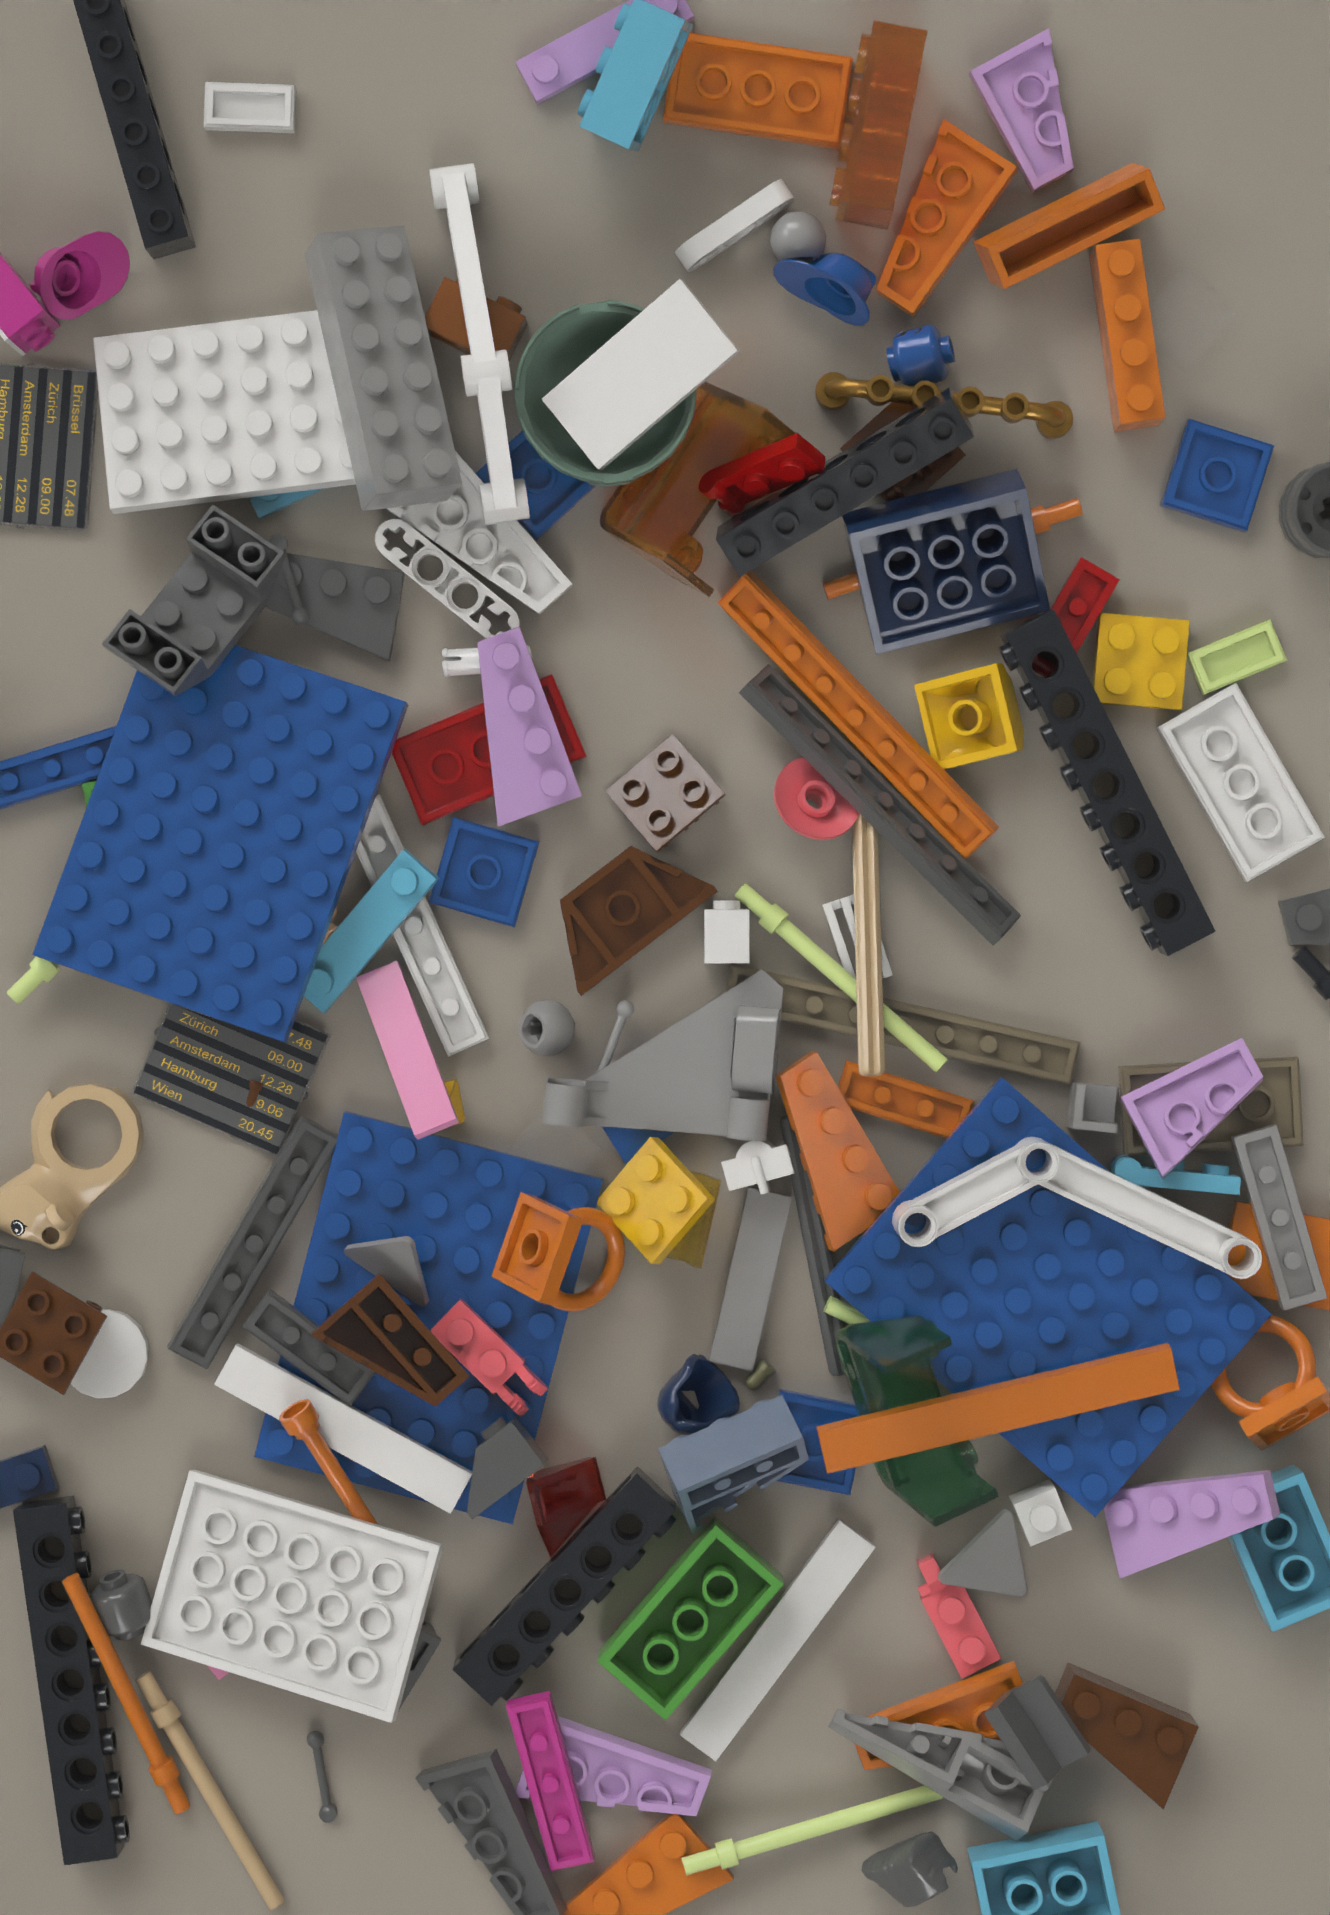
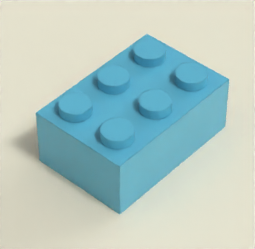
[577,0,693,151]
[1228,1464,1330,1632]
[967,1821,1121,1915]

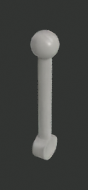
[591,1000,634,1076]

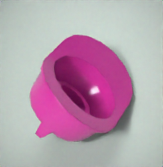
[29,231,130,320]

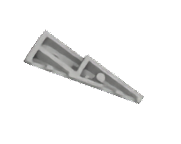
[828,1709,1054,1841]

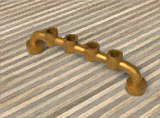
[815,372,1073,439]

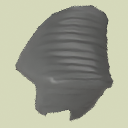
[861,1831,958,1907]

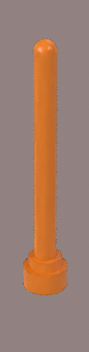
[279,1399,378,1525]

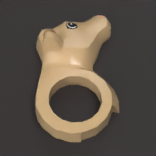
[0,1083,144,1250]

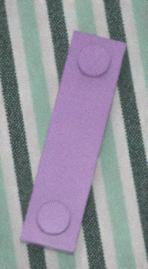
[515,0,694,105]

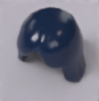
[657,1354,740,1435]

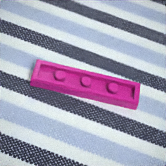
[506,1690,595,1871]

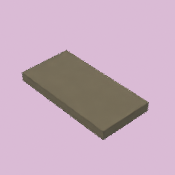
[1118,1056,1304,1156]

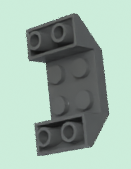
[102,505,286,696]

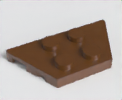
[560,846,718,996]

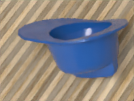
[773,253,876,326]

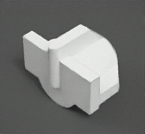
[721,1140,794,1195]

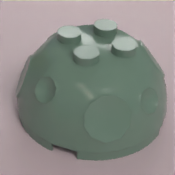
[514,300,697,487]

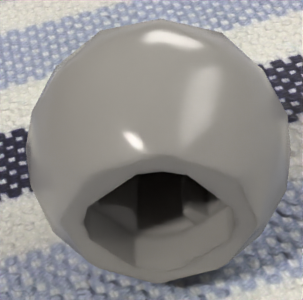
[770,211,827,263]
[519,1000,575,1056]

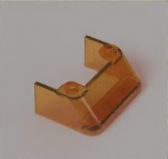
[600,382,795,597]

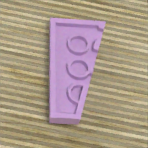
[1104,1470,1280,1579]

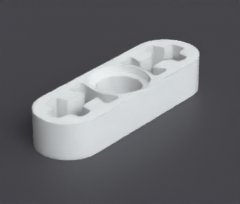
[675,179,795,272]

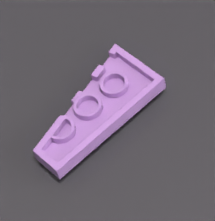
[477,626,582,827]
[515,1716,712,1816]

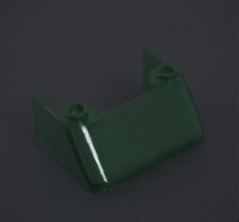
[834,1315,999,1527]

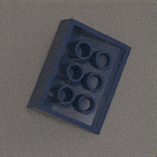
[842,469,1050,655]

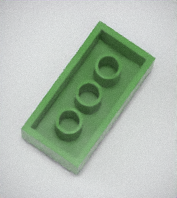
[597,1516,784,1721]

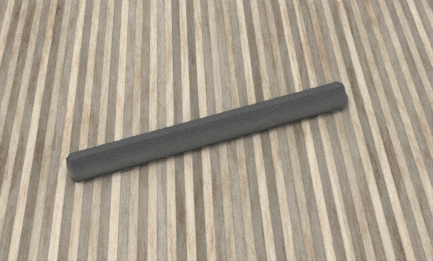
[780,1115,854,1376]

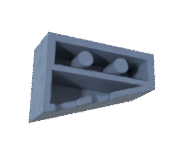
[658,1395,809,1535]

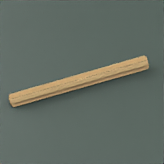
[852,813,885,1077]

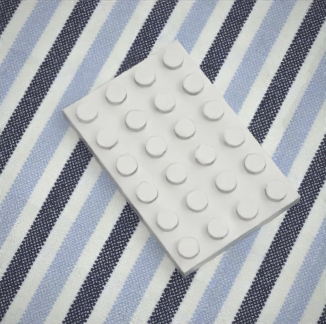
[93,310,356,514]
[141,1470,444,1723]

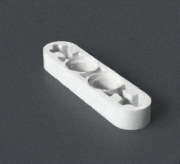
[375,519,520,639]

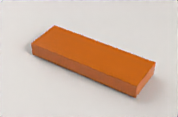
[838,1060,974,1139]

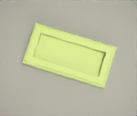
[1187,619,1287,696]

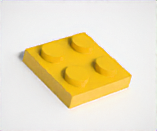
[1092,613,1190,711]
[597,1137,715,1264]

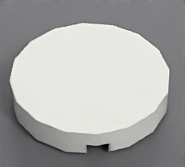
[71,1309,149,1398]

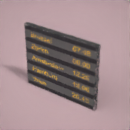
[0,363,98,532]
[131,1003,332,1156]

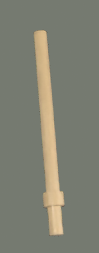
[135,1671,285,1910]

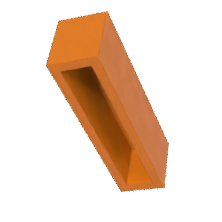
[973,163,1165,289]
[1089,239,1166,432]

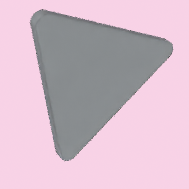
[344,1236,429,1307]
[938,1509,1027,1597]

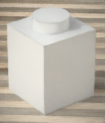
[704,900,749,963]
[1008,1479,1072,1547]

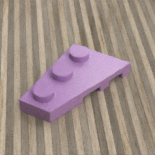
[1121,1038,1263,1179]

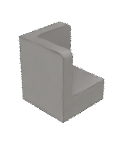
[1066,1082,1118,1133]

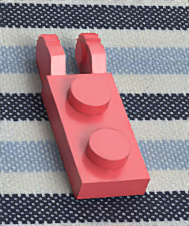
[430,1298,548,1416]

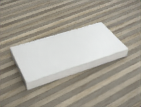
[542,279,740,470]
[1156,683,1325,882]

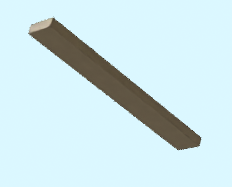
[726,963,1081,1086]

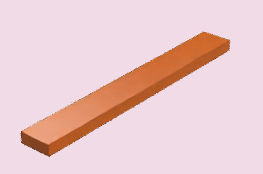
[717,570,999,859]
[816,1343,1180,1474]

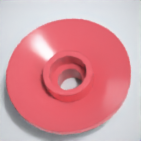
[774,757,859,840]

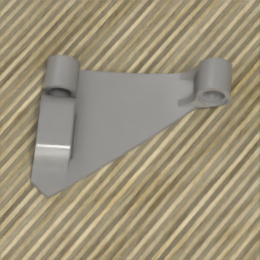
[542,969,784,1141]

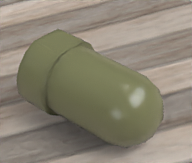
[745,1359,776,1391]

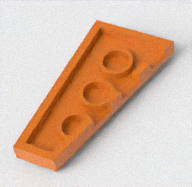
[854,1660,1023,1770]

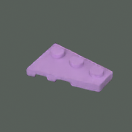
[969,28,1074,193]

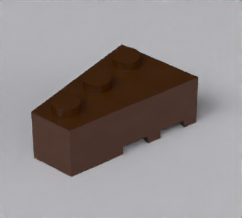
[309,1274,469,1407]
[1055,1663,1199,1810]

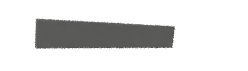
[167,1115,338,1369]

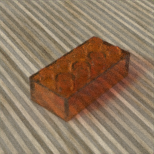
[829,20,928,230]

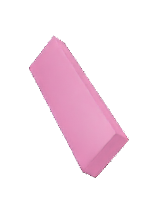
[356,961,459,1140]

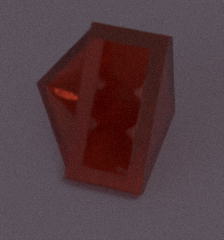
[526,1457,606,1558]

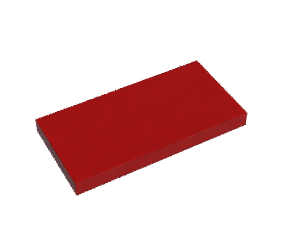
[392,674,587,826]

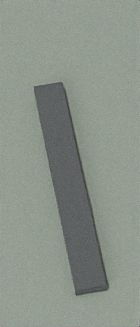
[739,664,1021,946]

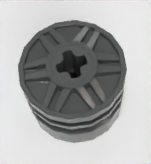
[1279,462,1330,558]

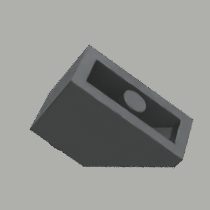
[467,1416,549,1519]

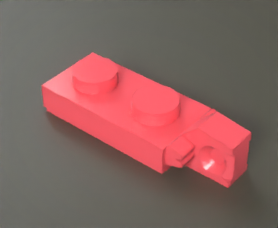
[916,1553,1002,1679]

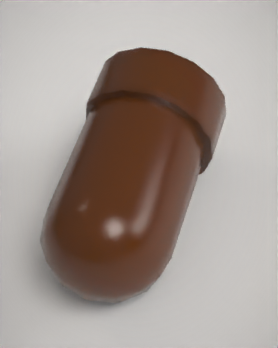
[246,1080,263,1107]

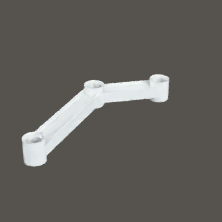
[429,163,530,525]
[892,1137,1262,1279]

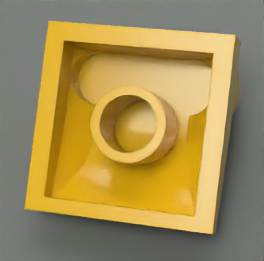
[914,663,1024,770]

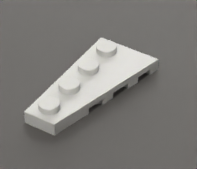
[387,451,573,615]

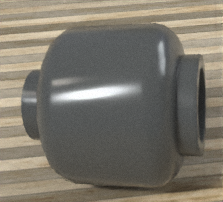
[90,1570,152,1640]

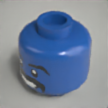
[886,325,955,387]

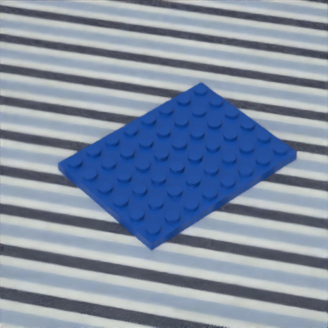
[32,645,409,1043]
[824,1077,1272,1517]
[254,1111,604,1525]

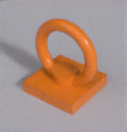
[491,1192,625,1312]
[1211,1315,1330,1451]

